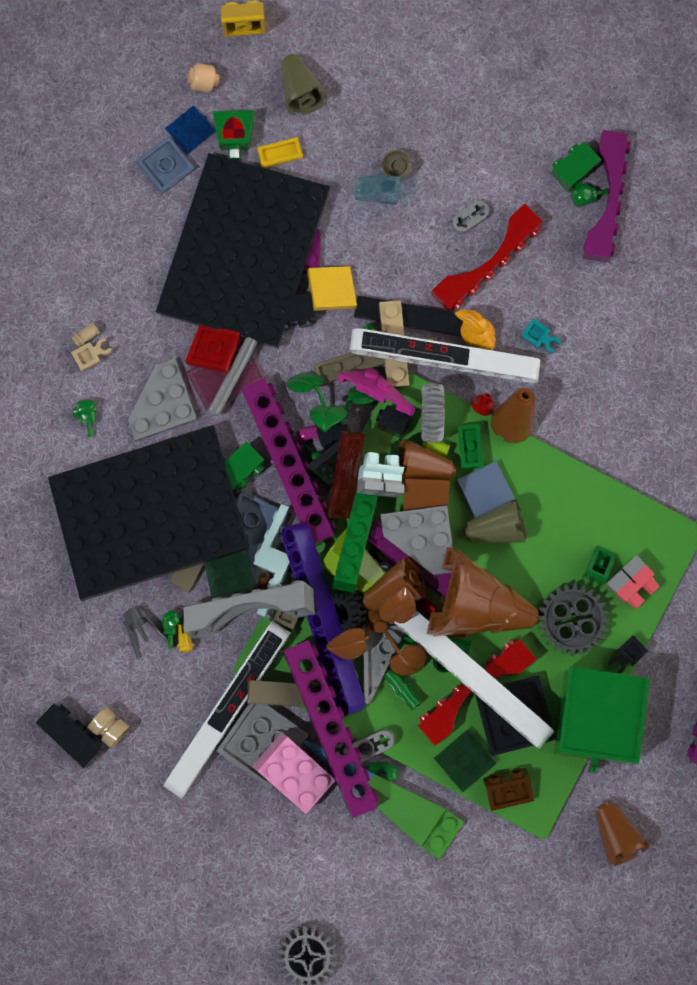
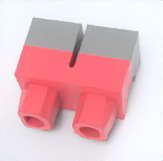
[605,555,660,610]

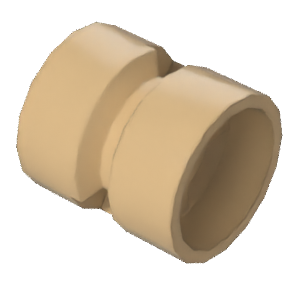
[88,706,130,748]

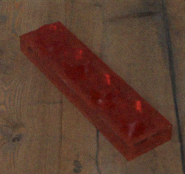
[327,431,366,519]

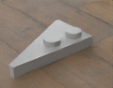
[363,625,404,704]

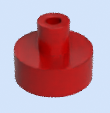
[471,393,495,416]

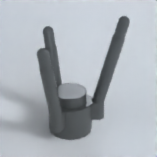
[123,606,168,658]

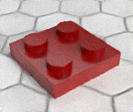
[185,325,241,373]

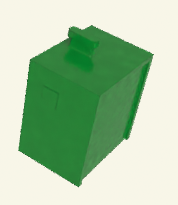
[554,666,650,773]

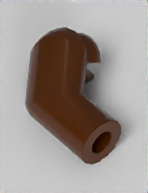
[246,572,272,594]

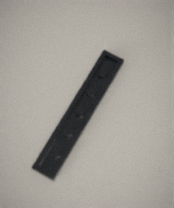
[354,295,463,337]

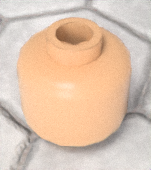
[187,63,219,93]

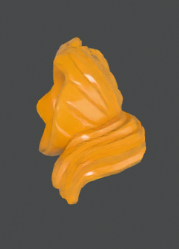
[455,309,496,351]

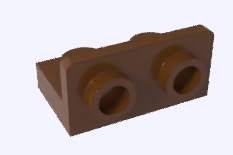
[483,768,535,811]

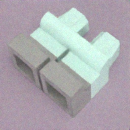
[357,452,404,498]

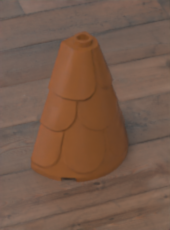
[426,547,539,636]

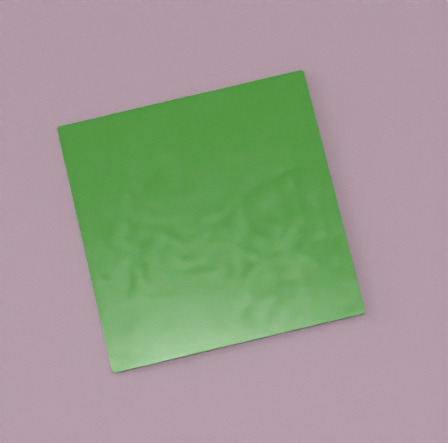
[233,371,697,839]

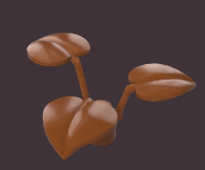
[326,585,426,676]

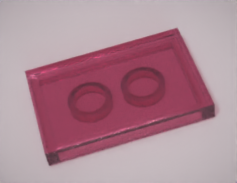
[186,343,263,411]

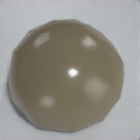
[380,149,413,182]

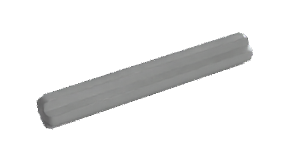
[209,337,257,416]

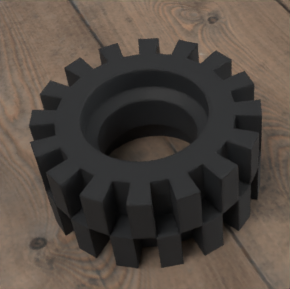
[332,591,367,632]

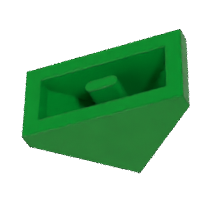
[582,546,616,586]

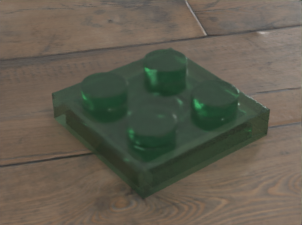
[204,550,255,597]
[434,729,497,793]

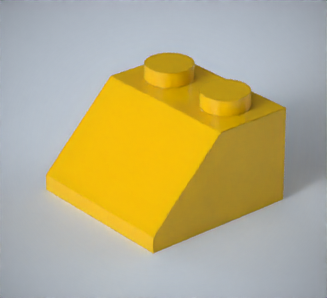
[221,1,266,37]

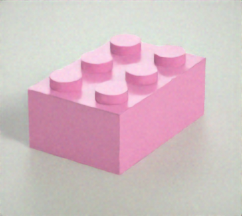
[252,733,335,814]

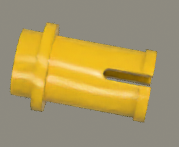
[177,624,194,653]

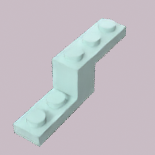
[253,504,296,621]

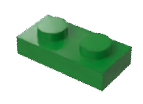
[458,424,484,470]

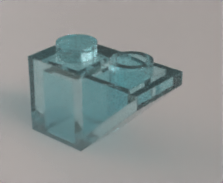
[355,174,401,205]

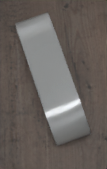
[452,201,489,234]

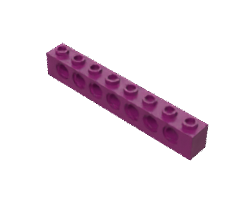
[241,378,337,547]
[283,640,380,818]

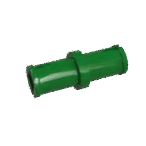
[383,669,422,711]

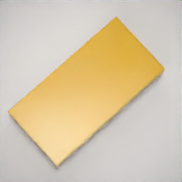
[257,137,303,168]

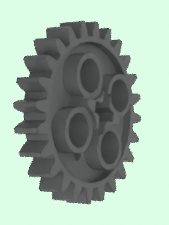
[538,584,610,656]

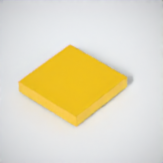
[307,266,357,311]

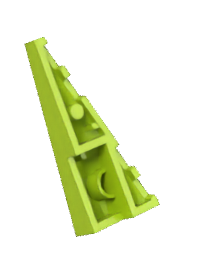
[321,528,386,593]

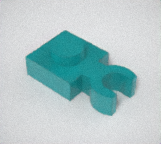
[521,318,561,354]

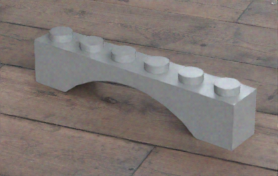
[184,581,315,639]

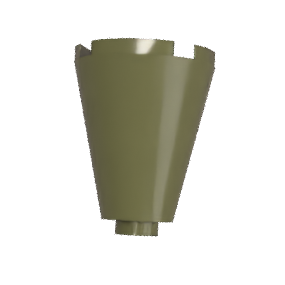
[281,54,328,115]
[464,499,527,543]

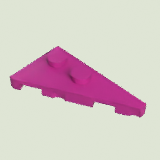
[338,368,415,416]

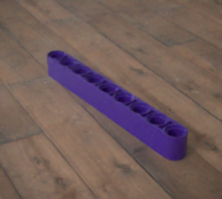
[281,522,365,717]

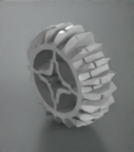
[421,383,445,443]
[277,926,338,985]

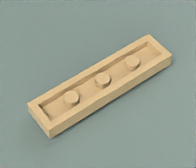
[379,300,409,388]

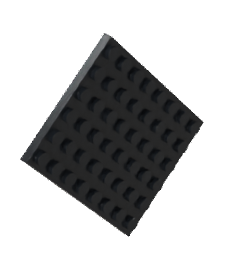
[155,153,331,349]
[48,425,250,601]

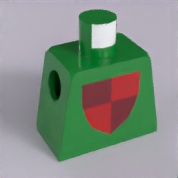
[213,110,254,161]

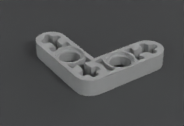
[318,708,395,762]

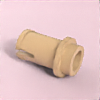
[71,322,100,348]

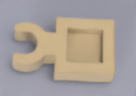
[71,338,113,372]

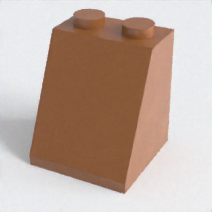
[403,479,449,511]

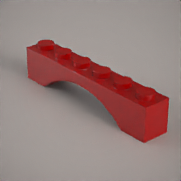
[431,203,543,312]
[417,639,536,747]

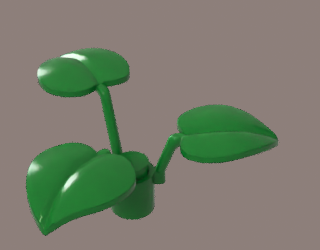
[286,372,376,432]

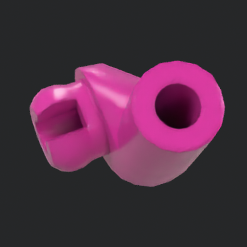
[297,426,319,444]

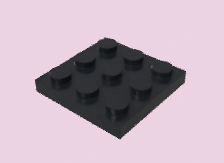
[474,675,556,756]

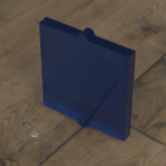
[165,105,216,155]

